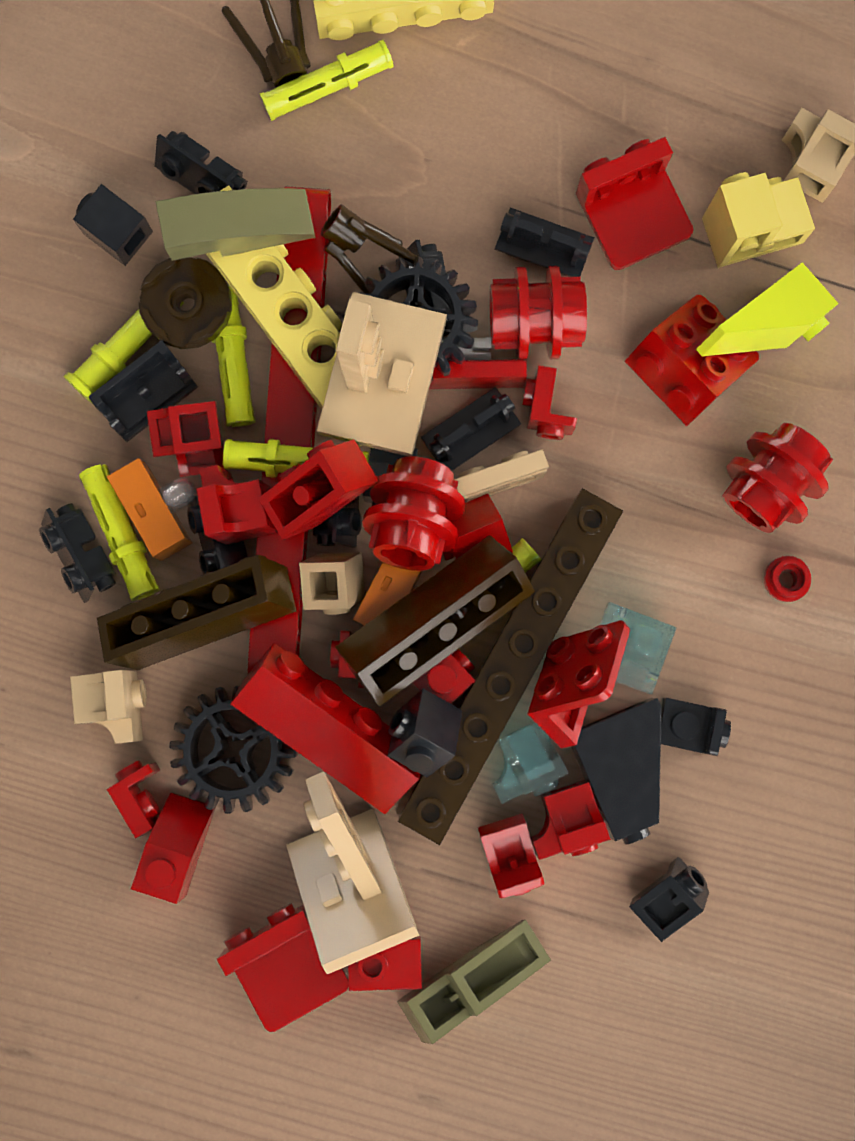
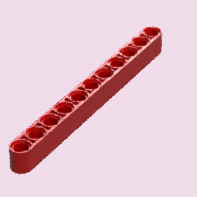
[248,186,331,674]

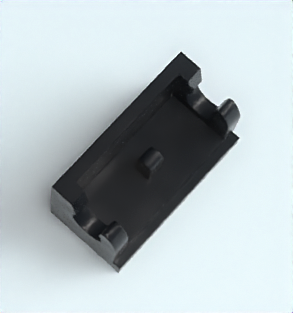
[88,340,198,442]

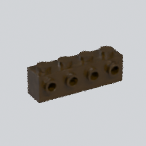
[335,535,535,707]
[97,555,296,671]

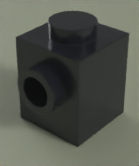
[387,688,463,778]

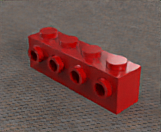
[230,643,420,814]

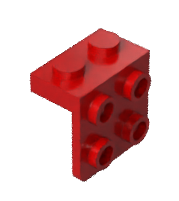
[576,137,694,270]
[624,294,759,426]
[527,620,630,749]
[217,903,349,1032]

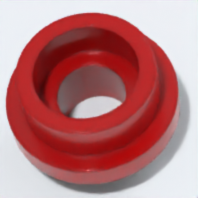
[764,556,811,602]

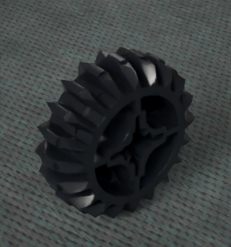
[358,255,478,382]
[169,686,298,814]

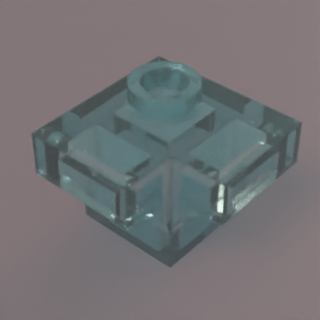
[599,602,677,695]
[492,722,569,804]

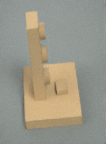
[317,292,447,457]
[286,772,419,974]

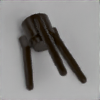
[222,0,311,87]
[321,204,424,294]

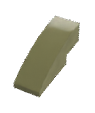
[155,188,315,261]
[397,920,551,1044]

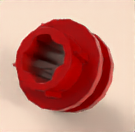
[489,266,587,360]
[722,423,833,533]
[362,456,465,571]

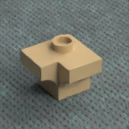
[781,107,855,203]
[70,670,146,744]

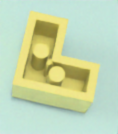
[702,172,815,268]

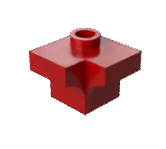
[147,401,226,477]
[196,465,278,545]
[530,780,611,860]
[348,936,422,991]

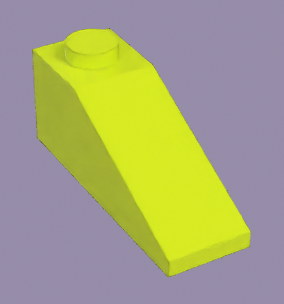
[696,262,839,356]

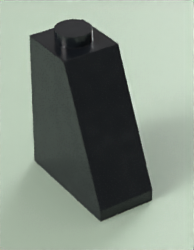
[571,698,661,845]

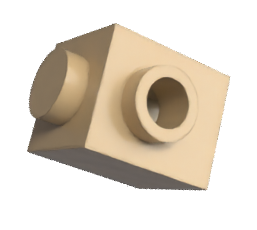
[299,552,365,615]

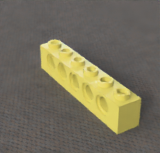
[206,185,362,447]

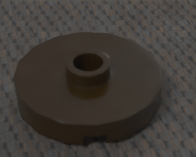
[139,257,232,349]

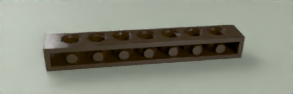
[398,488,623,845]

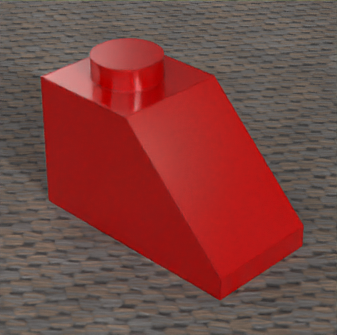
[131,792,216,904]

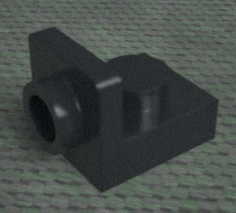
[661,698,731,756]
[629,857,709,942]

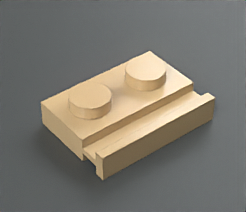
[454,449,549,502]

